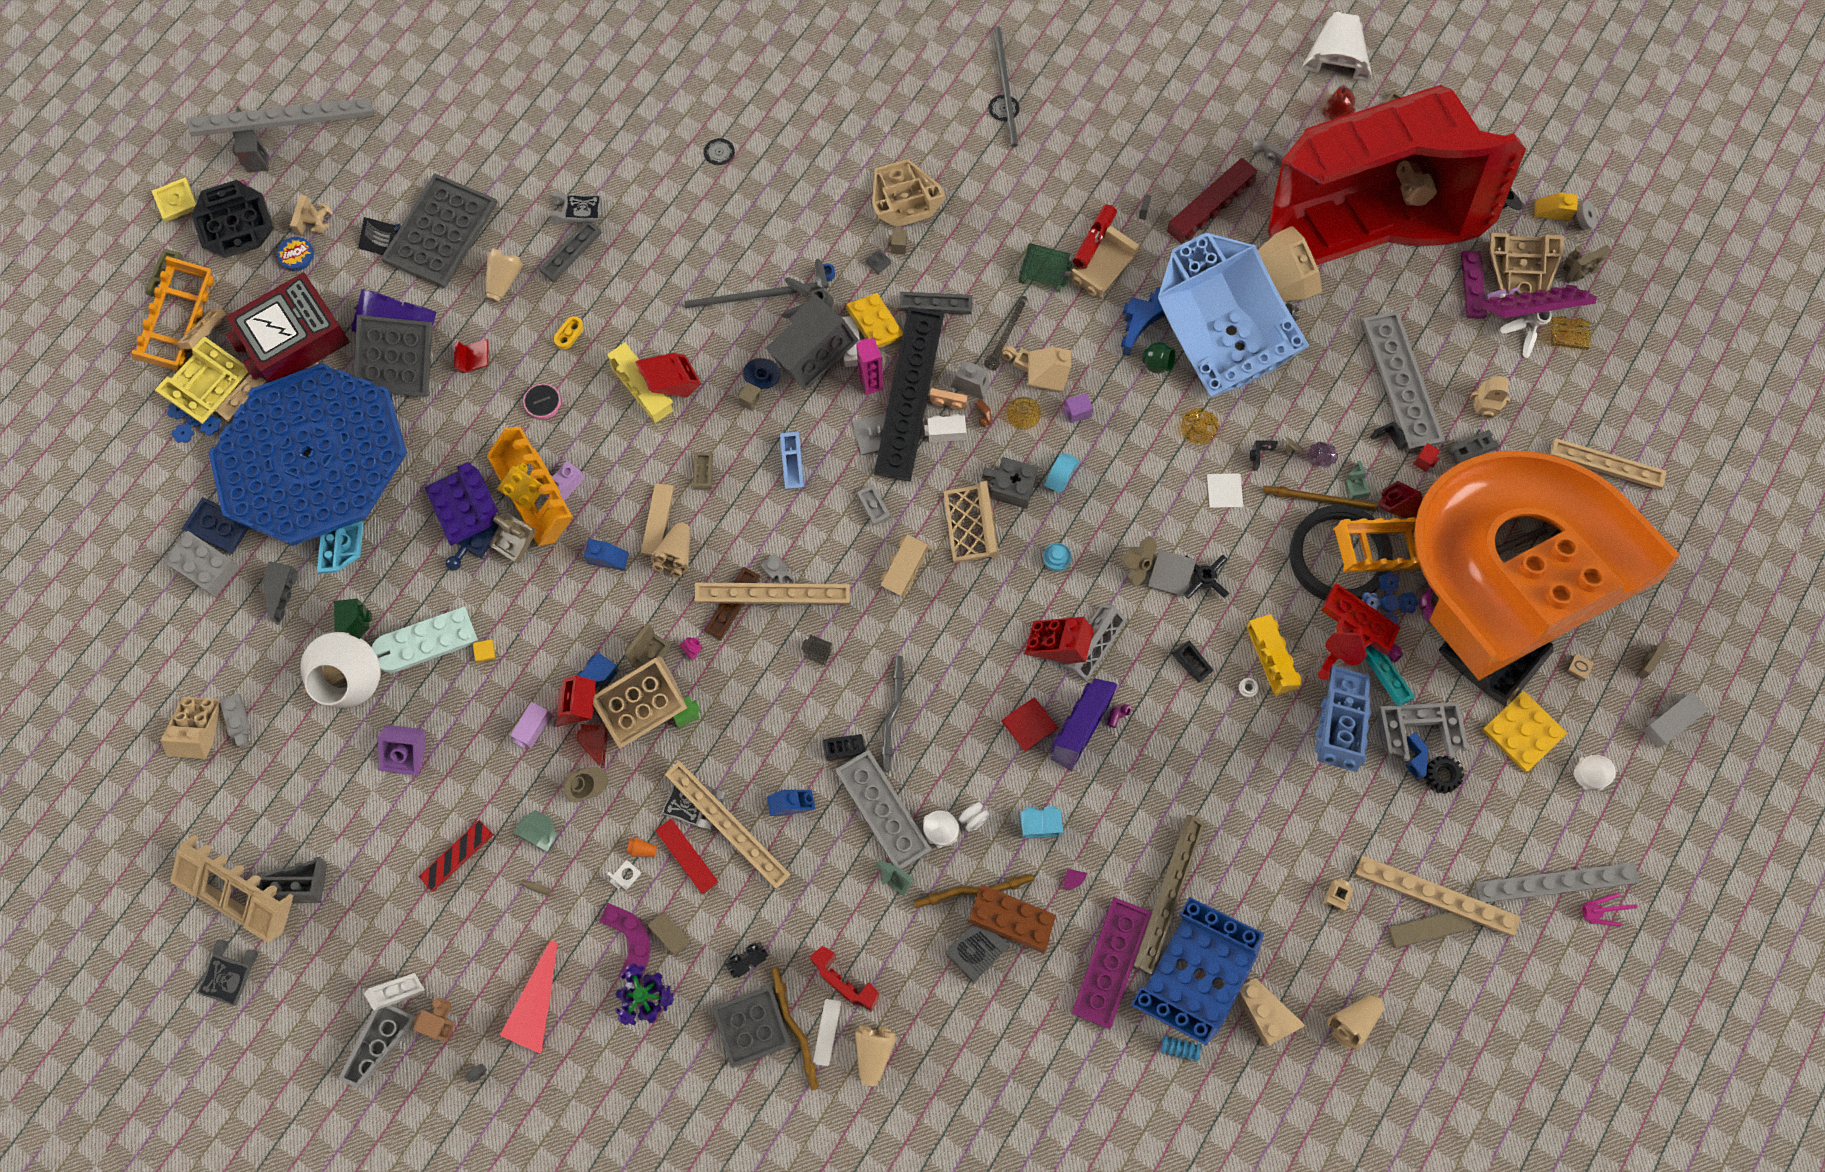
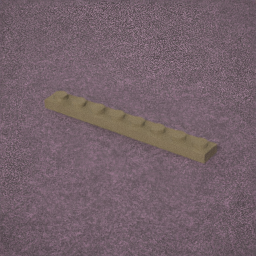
[1134,814,1205,975]

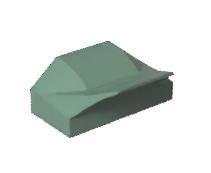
[513,810,559,853]

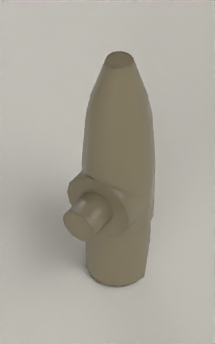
[521,880,552,896]

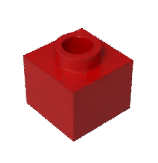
[1413,443,1440,472]

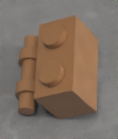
[413,998,456,1042]

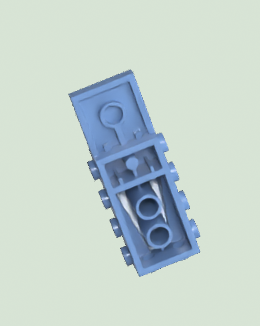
[1315,665,1371,772]

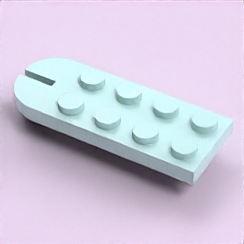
[372,606,478,673]

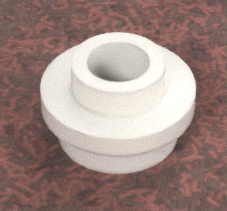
[1239,678,1259,698]

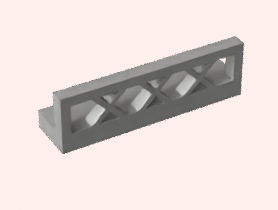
[1062,604,1127,681]

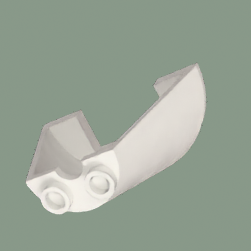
[1302,12,1371,82]

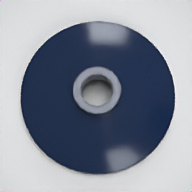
[743,358,780,389]

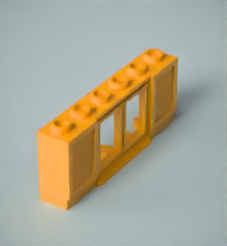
[487,426,573,546]

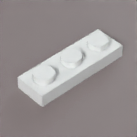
[364,973,424,1011]

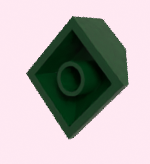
[334,598,372,639]

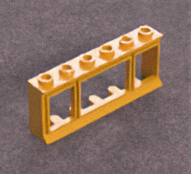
[131,256,215,372]
[1333,517,1422,573]

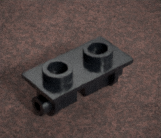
[725,942,769,978]

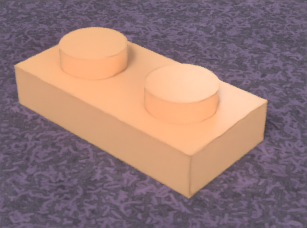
[930,388,968,410]

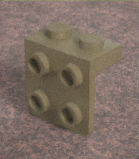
[624,623,672,669]

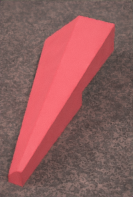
[499,940,558,1054]

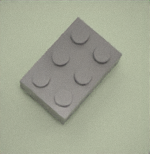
[162,531,240,598]

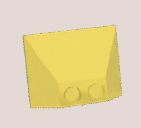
[155,336,249,424]

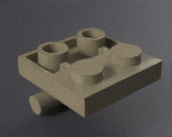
[1563,245,1611,284]
[489,512,537,563]

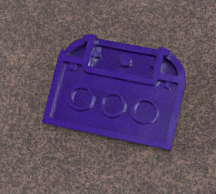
[424,463,498,546]

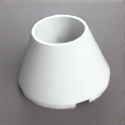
[300,632,381,708]

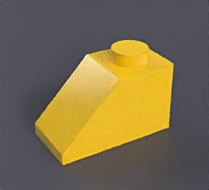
[1534,192,1578,221]

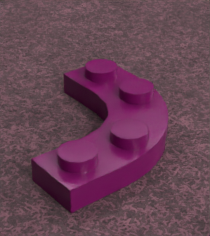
[599,903,651,982]

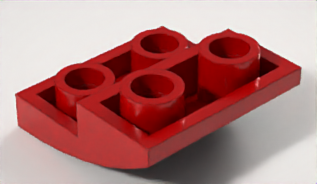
[1001,697,1059,752]

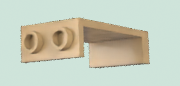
[1071,225,1139,299]

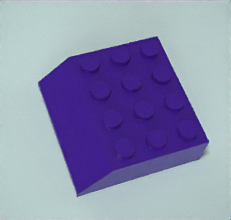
[1050,678,1118,771]

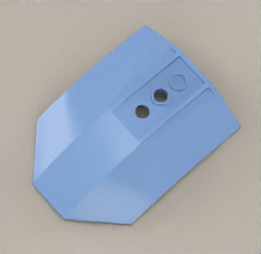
[1158,232,1309,398]

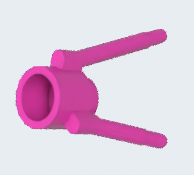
[1582,893,1638,927]

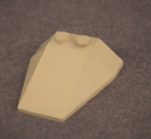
[872,159,946,227]
[1489,233,1564,295]

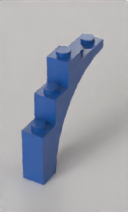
[1120,287,1166,356]

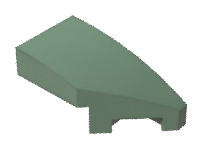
[1346,461,1371,499]
[876,860,914,896]

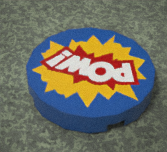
[277,237,314,271]

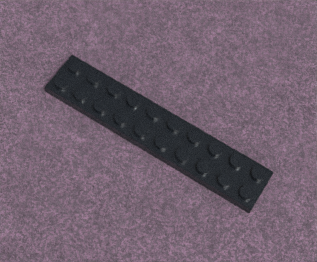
[874,307,944,482]

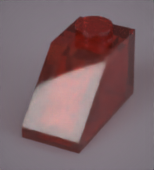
[577,724,608,768]

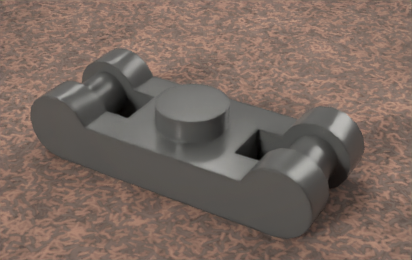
[1448,430,1500,465]

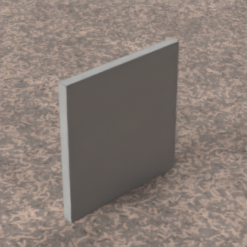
[852,413,886,455]
[1148,550,1196,596]

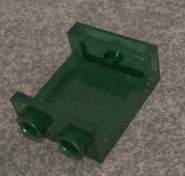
[1019,243,1073,292]

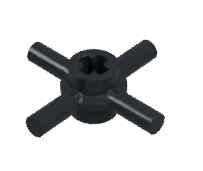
[1184,555,1230,599]

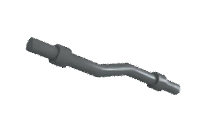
[881,656,904,772]

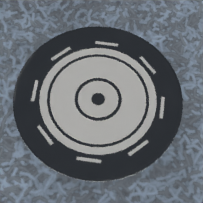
[988,95,1020,121]
[704,138,735,165]

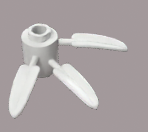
[1500,293,1552,358]

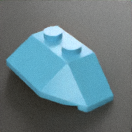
[317,521,363,574]

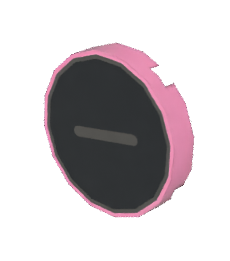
[523,384,561,420]

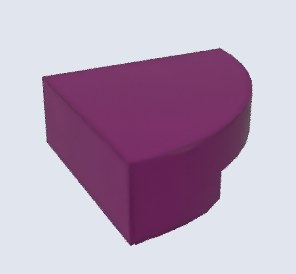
[1063,869,1087,890]

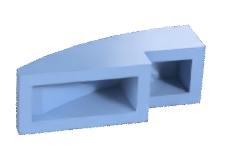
[780,432,804,489]

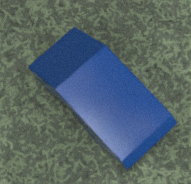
[1405,732,1428,781]

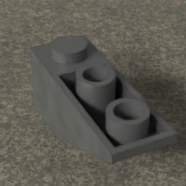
[263,561,297,625]

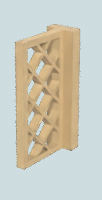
[944,481,1000,563]

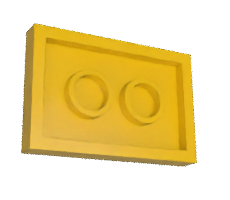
[846,293,903,348]

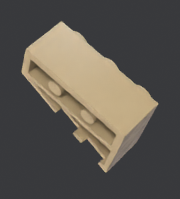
[881,534,933,597]
[1237,978,1306,1047]

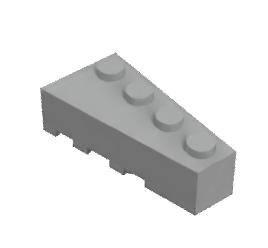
[337,1005,416,1088]

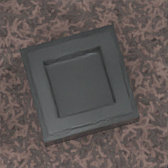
[1139,194,1152,220]

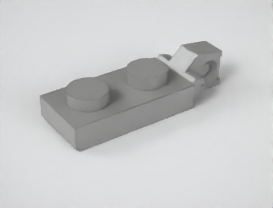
[219,693,251,748]

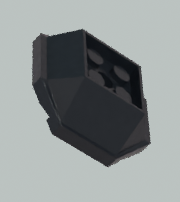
[191,180,274,258]

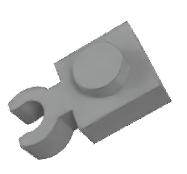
[760,553,793,583]

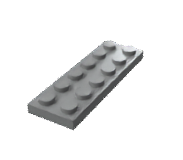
[835,749,932,870]

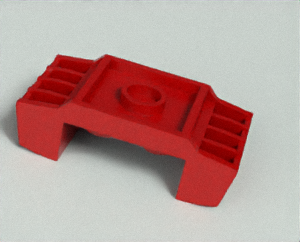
[810,946,879,1012]

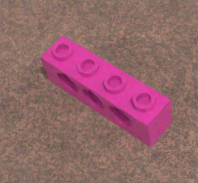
[856,338,883,395]

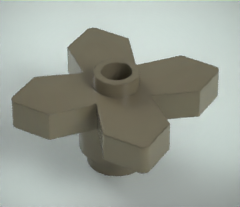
[1120,536,1157,587]

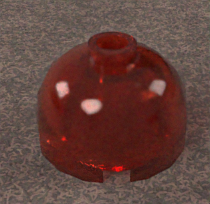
[1321,84,1355,120]

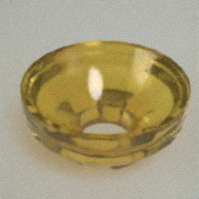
[1007,397,1041,429]

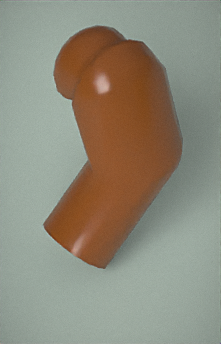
[975,400,992,427]

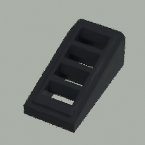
[1171,640,1214,683]
[823,734,865,762]

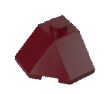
[1379,481,1423,519]

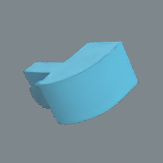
[1044,453,1080,494]

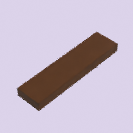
[704,567,761,641]

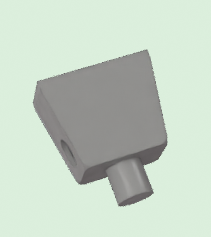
[951,361,990,399]

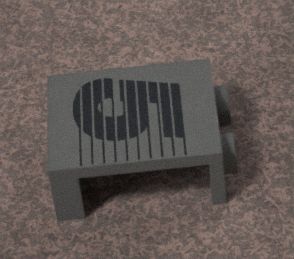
[945,925,1010,984]

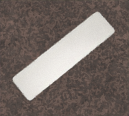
[813,999,841,1066]

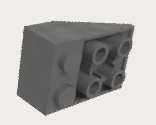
[232,107,269,172]

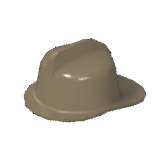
[562,767,608,803]

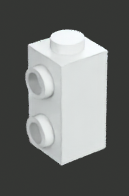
[924,414,966,443]

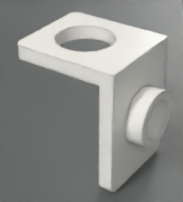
[608,861,641,891]

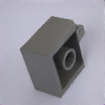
[982,457,1039,509]

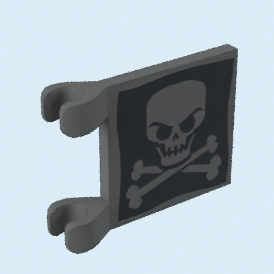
[197,940,258,1006]

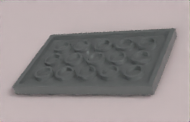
[381,173,498,288]

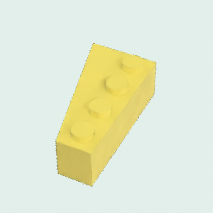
[607,342,673,423]

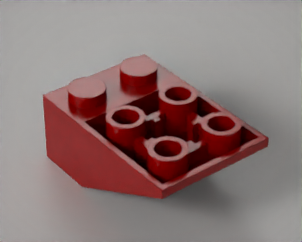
[635,353,701,397]
[1024,616,1094,663]
[555,675,596,727]

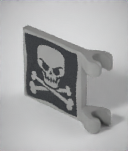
[550,191,601,224]
[661,785,726,832]

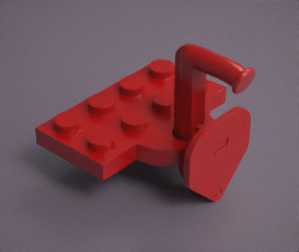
[1318,583,1400,680]

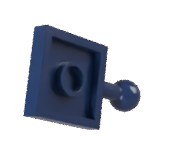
[446,521,499,571]

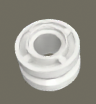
[958,802,990,832]

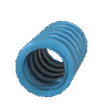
[1161,1035,1201,1062]

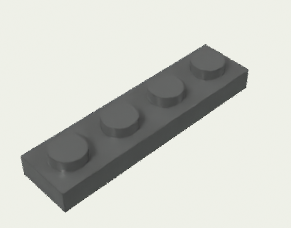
[539,222,602,282]
[899,291,973,315]

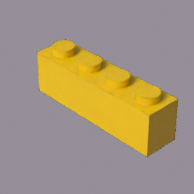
[1246,614,1301,697]

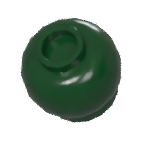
[1142,342,1176,374]

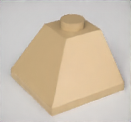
[1028,347,1071,393]

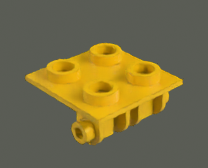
[497,463,543,509]

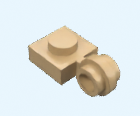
[1001,345,1029,373]

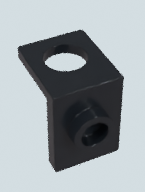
[1370,421,1407,450]
[1250,440,1278,471]

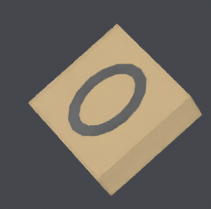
[1566,653,1594,681]

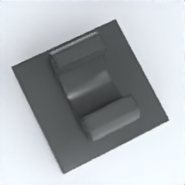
[866,249,891,274]

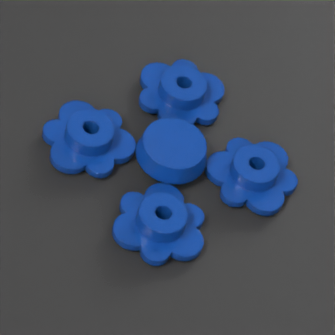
[167,403,221,443]
[1361,572,1418,626]

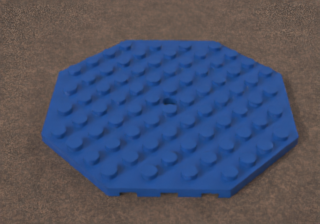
[208,363,407,546]

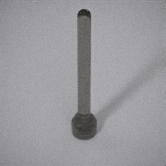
[984,296,1027,371]

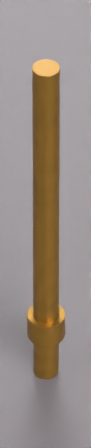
[1263,485,1377,510]

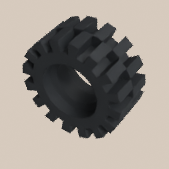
[1424,755,1464,794]

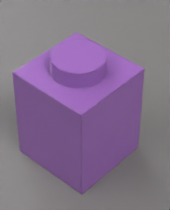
[1063,393,1093,423]

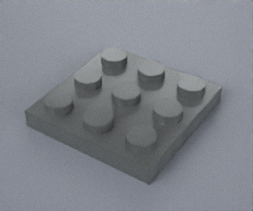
[712,986,791,1068]

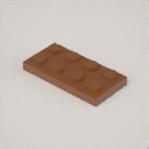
[968,884,1056,954]

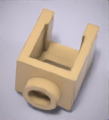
[1322,879,1354,913]

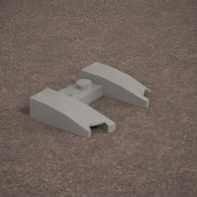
[1377,702,1468,761]

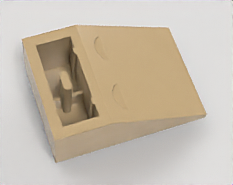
[160,697,221,759]

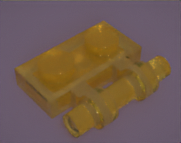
[1551,316,1591,350]

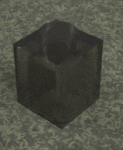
[801,634,833,666]

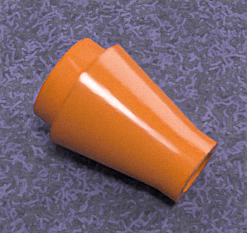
[626,837,657,858]

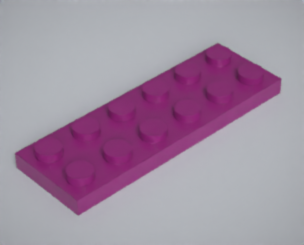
[1481,285,1597,318]
[1071,897,1152,1030]

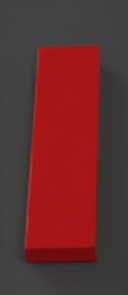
[655,819,719,895]

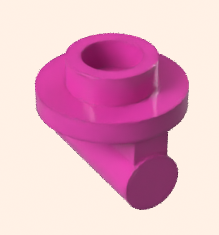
[679,637,702,661]

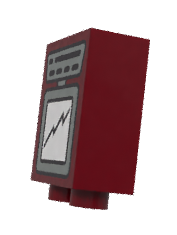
[225,272,351,382]

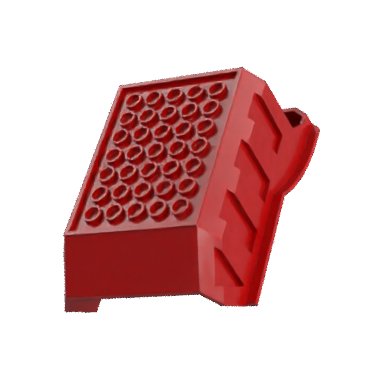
[1268,84,1526,265]

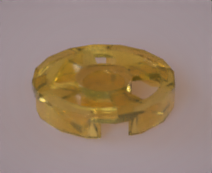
[1181,408,1219,444]

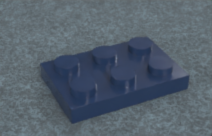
[181,497,249,554]

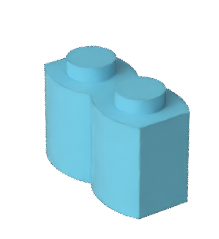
[1020,806,1063,839]

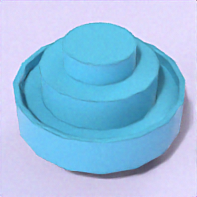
[1043,543,1072,571]

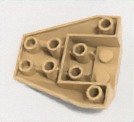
[1258,226,1322,302]

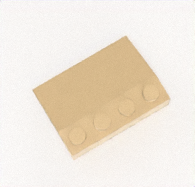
[593,656,687,749]

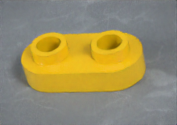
[554,316,584,350]

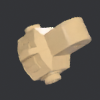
[1396,160,1437,206]
[1470,376,1510,419]

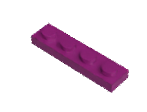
[1460,251,1487,319]

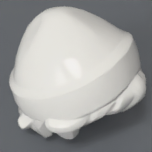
[1573,755,1616,791]
[923,810,959,849]

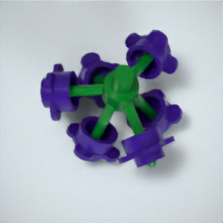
[615,964,674,1025]

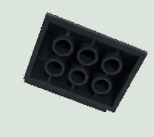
[1439,641,1553,707]

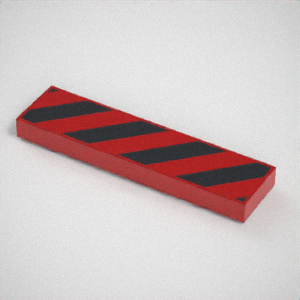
[418,820,494,892]

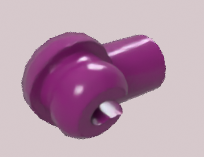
[1107,704,1132,728]

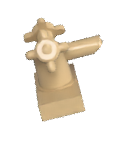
[290,195,333,236]

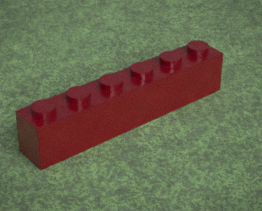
[1167,157,1258,244]

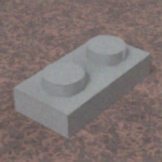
[857,484,891,526]

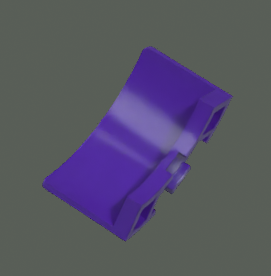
[351,289,437,333]

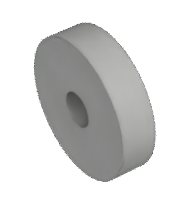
[1576,200,1597,230]

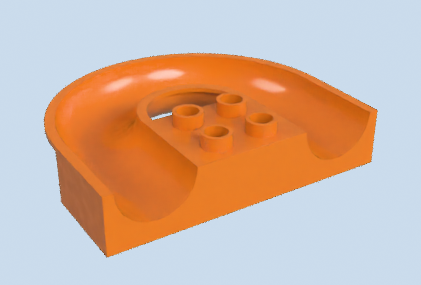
[1414,450,1680,680]

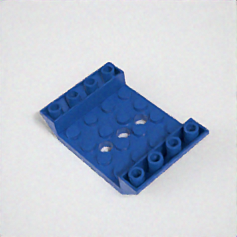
[1131,897,1264,1045]

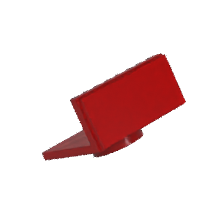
[454,339,488,373]

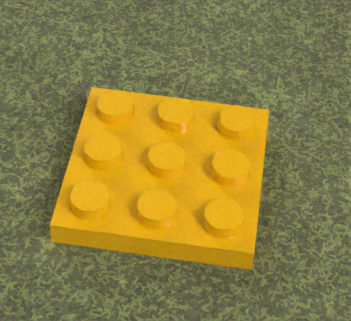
[1482,691,1568,773]

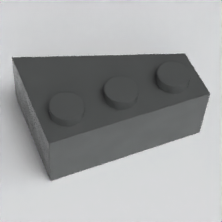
[256,856,327,903]

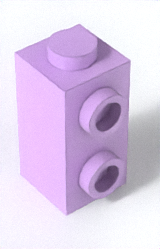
[544,461,585,501]
[510,702,552,749]

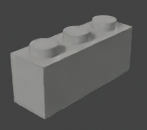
[1642,691,1709,749]

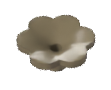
[1283,437,1303,455]

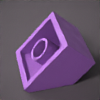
[378,725,426,776]

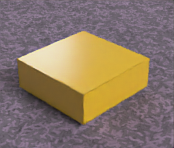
[473,639,496,663]

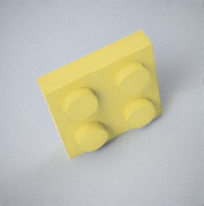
[152,177,197,222]

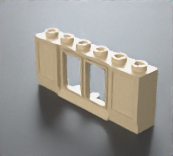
[170,835,294,943]

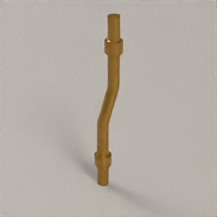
[913,873,1034,909]
[771,967,819,1091]

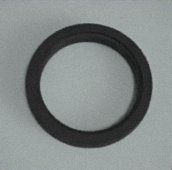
[1289,505,1393,600]

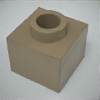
[888,229,907,254]
[738,382,762,411]

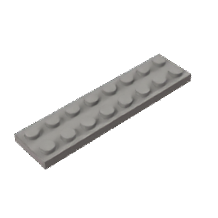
[1361,311,1445,452]

